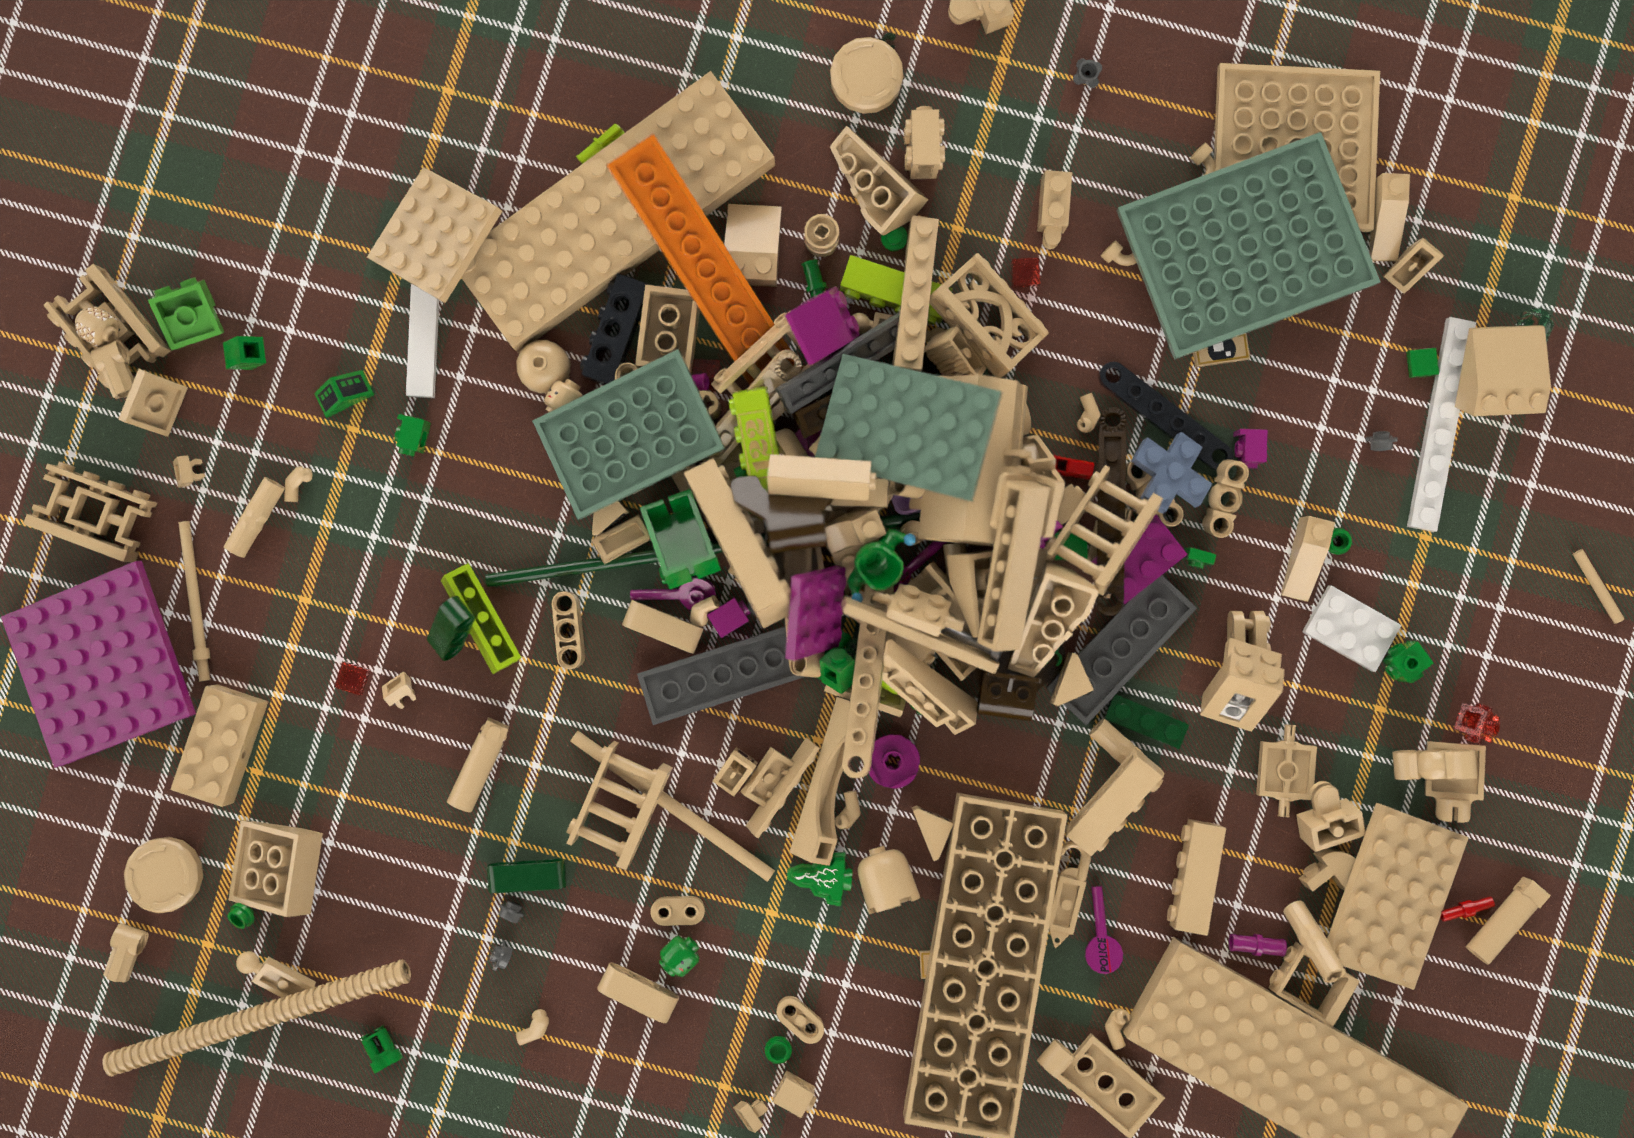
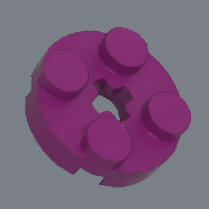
[869,734,920,789]

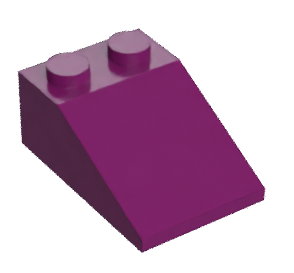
[785,286,860,365]

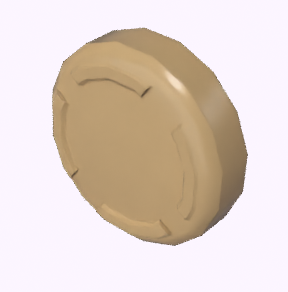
[830,37,903,114]
[124,837,203,913]

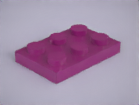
[1090,515,1188,605]

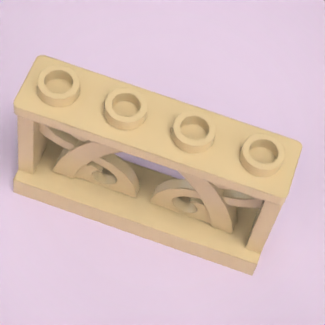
[929,253,1049,378]

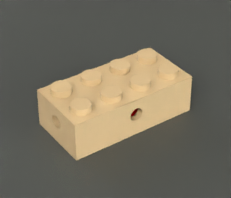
[170,685,268,807]

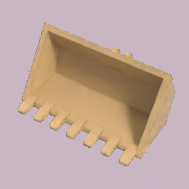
[907,375,1032,547]

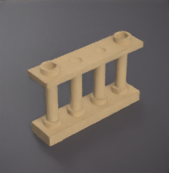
[711,311,830,422]
[1044,465,1163,596]
[567,741,673,870]

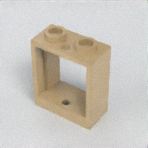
[1268,942,1360,1028]

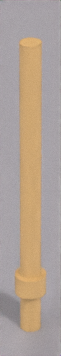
[179,521,210,682]

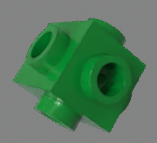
[1383,641,1434,683]

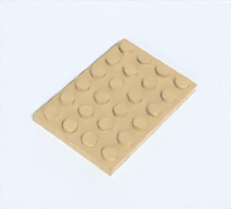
[1327,803,1469,990]

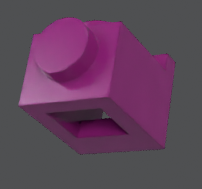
[1233,429,1267,469]

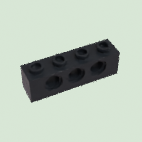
[580,273,648,385]

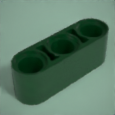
[427,596,475,661]
[487,859,566,893]

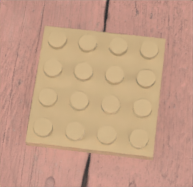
[367,167,503,303]

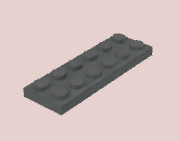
[1046,575,1197,725]
[637,627,805,725]

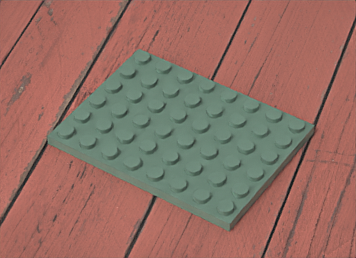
[1116,132,1380,360]

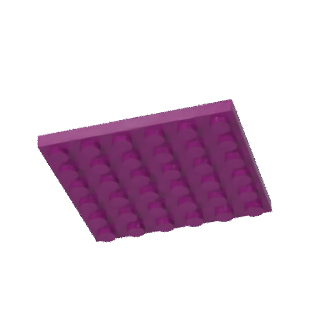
[1,561,196,768]

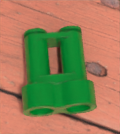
[360,1025,404,1074]

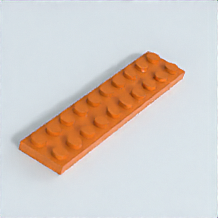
[606,134,802,386]

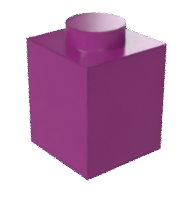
[707,598,751,638]

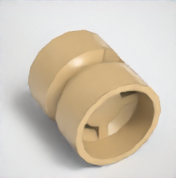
[804,214,839,257]

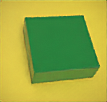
[1406,348,1439,378]

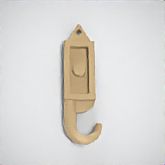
[1049,840,1091,948]

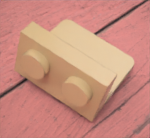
[990,473,1064,538]

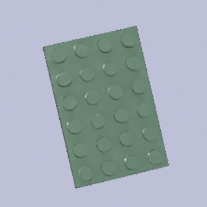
[533,349,726,519]
[815,354,1003,502]

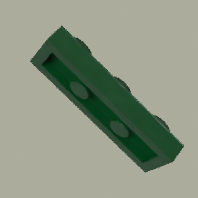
[1103,694,1189,749]

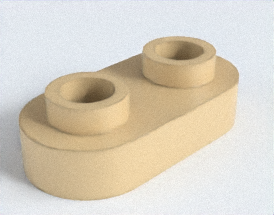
[651,896,705,926]
[777,996,824,1044]

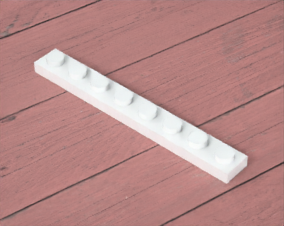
[1407,317,1476,532]

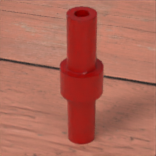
[1440,897,1495,922]

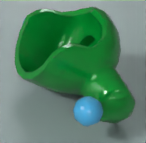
[847,529,916,602]

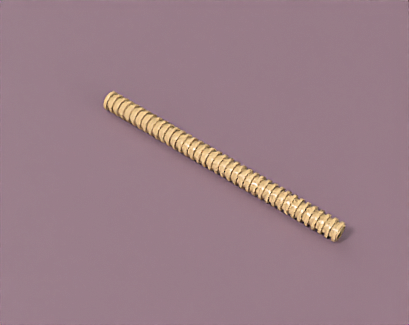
[103,959,411,1077]

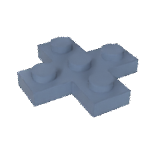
[1131,432,1212,514]

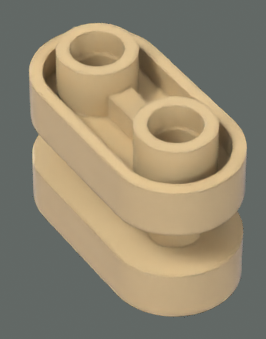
[1227,611,1271,650]

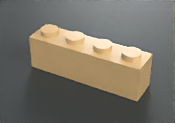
[1066,748,1163,856]
[1167,819,1226,936]

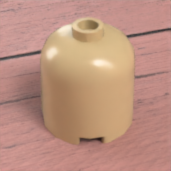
[858,846,921,914]

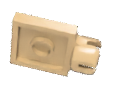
[1424,741,1486,823]

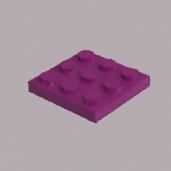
[785,565,847,661]

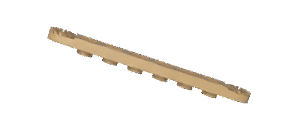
[842,584,894,778]

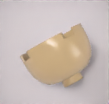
[516,340,571,394]

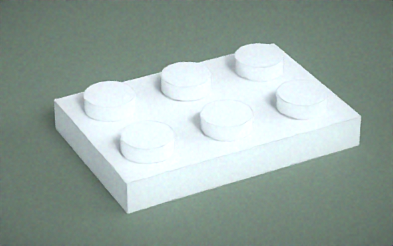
[1302,586,1402,672]

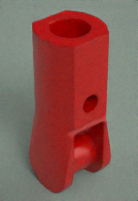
[1053,455,1094,480]

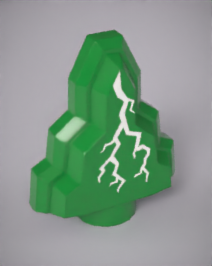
[787,852,853,906]

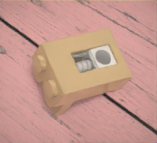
[1200,637,1284,732]

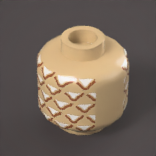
[75,307,119,347]

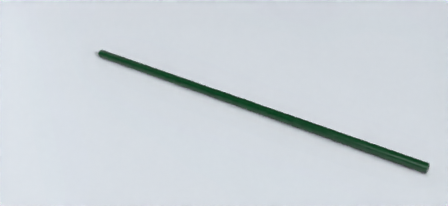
[485,512,921,587]

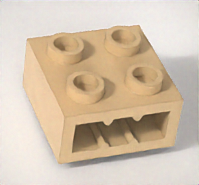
[904,106,945,179]

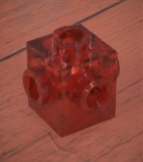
[1453,703,1500,744]

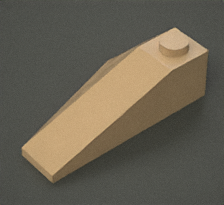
[830,126,929,236]
[1008,561,1099,678]

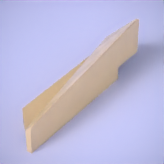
[882,639,978,735]

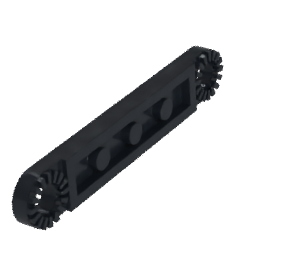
[1098,362,1233,470]

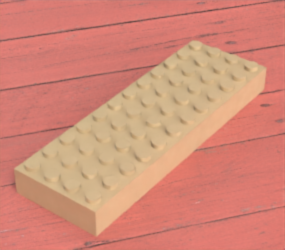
[461,71,775,353]
[903,793,1067,1138]
[1121,937,1469,1138]

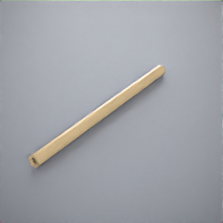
[570,731,775,882]

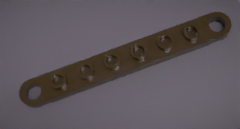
[1096,407,1127,615]

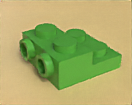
[148,277,224,351]

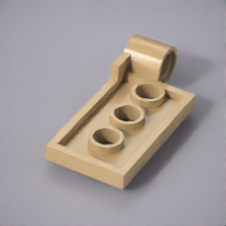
[1037,1033,1165,1138]

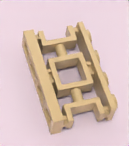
[44,264,171,388]
[23,461,157,562]

